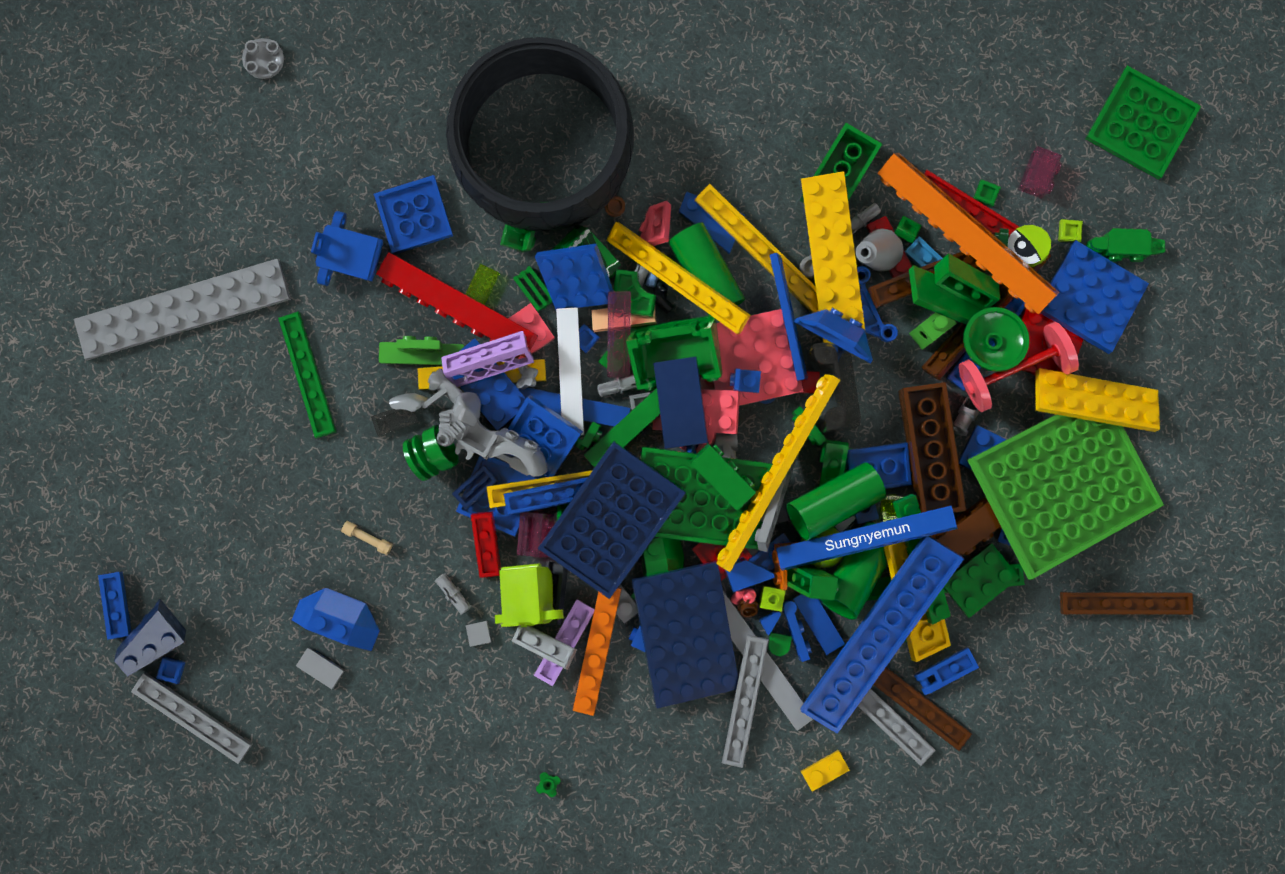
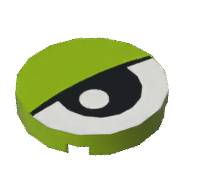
[1007,225,1051,267]

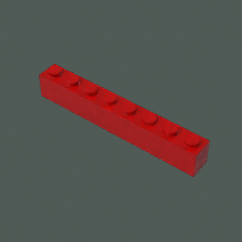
[376,252,538,358]

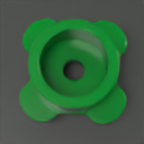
[536,772,560,797]

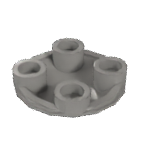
[242,38,284,79]

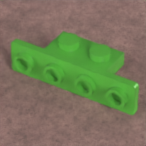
[379,336,465,365]

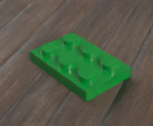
[943,543,1020,618]

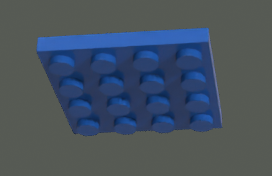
[1041,240,1149,354]

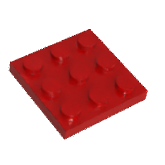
[1021,307,1083,375]

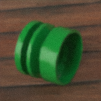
[403,425,459,481]

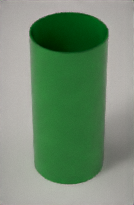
[668,222,745,316]
[787,462,886,541]
[820,522,888,620]

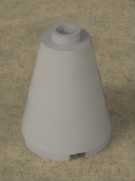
[856,229,904,271]

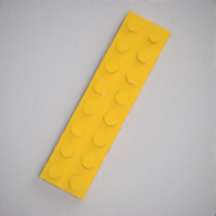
[801,171,866,349]

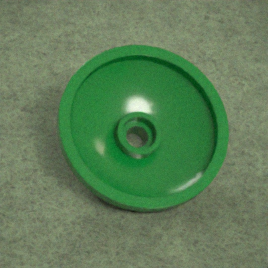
[963,307,1029,372]

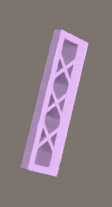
[441,331,534,387]

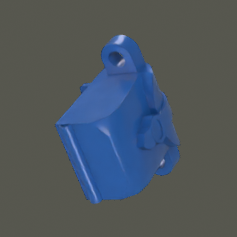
[311,211,383,286]

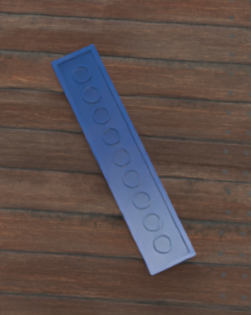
[800,536,964,734]

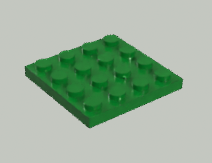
[1085,65,1201,180]

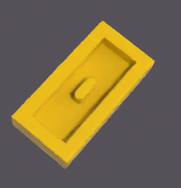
[801,750,850,792]

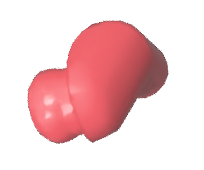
[730,587,757,605]

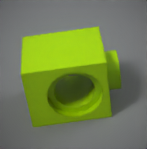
[759,585,786,612]

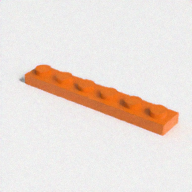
[573,587,622,716]

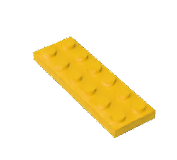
[1035,368,1160,432]
[884,542,951,662]

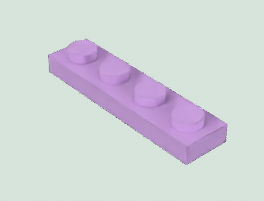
[534,599,595,686]

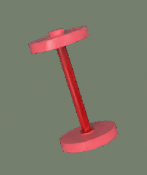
[959,322,1079,412]

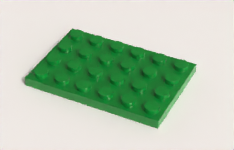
[641,446,773,550]

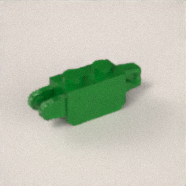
[1086,228,1165,262]

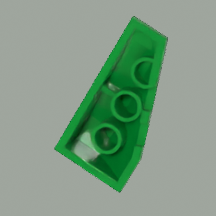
[640,537,684,577]

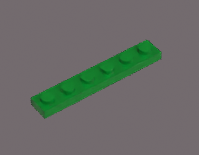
[893,494,951,624]

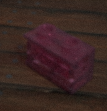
[1018,146,1062,199]
[517,512,554,558]

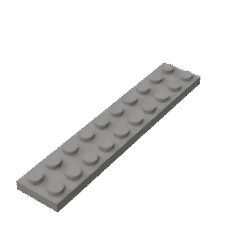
[74,259,291,360]

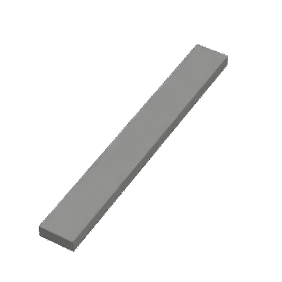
[723,591,813,731]

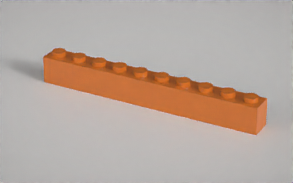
[877,153,1060,314]

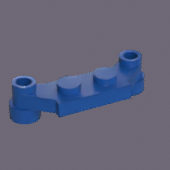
[857,266,898,342]

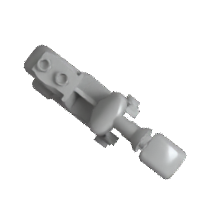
[389,368,548,477]

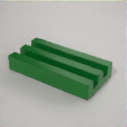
[513,266,552,313]

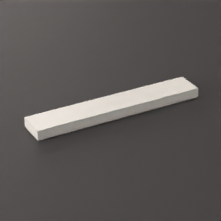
[556,308,584,435]

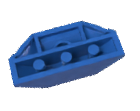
[794,307,873,364]
[292,588,380,651]

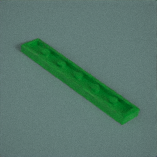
[278,312,337,439]
[584,388,660,467]

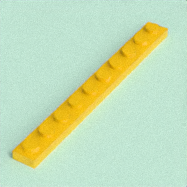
[716,374,840,572]

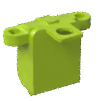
[495,563,564,627]

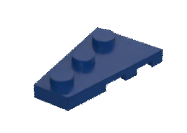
[679,192,745,254]

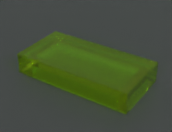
[465,264,500,305]

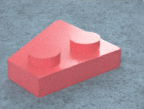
[639,201,671,246]

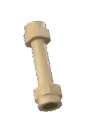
[341,521,393,555]

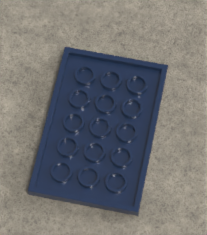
[538,441,686,599]
[632,561,739,708]

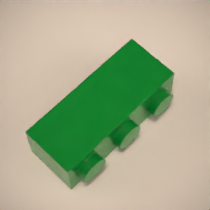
[934,253,1000,310]
[689,444,756,511]
[787,564,839,600]

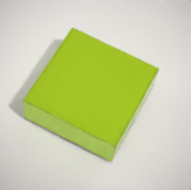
[1058,219,1083,243]

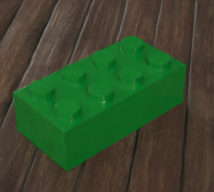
[800,123,882,203]

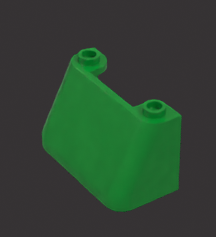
[626,316,723,391]

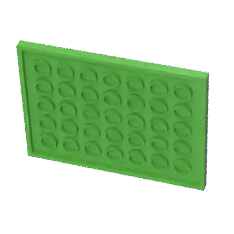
[968,415,1164,580]

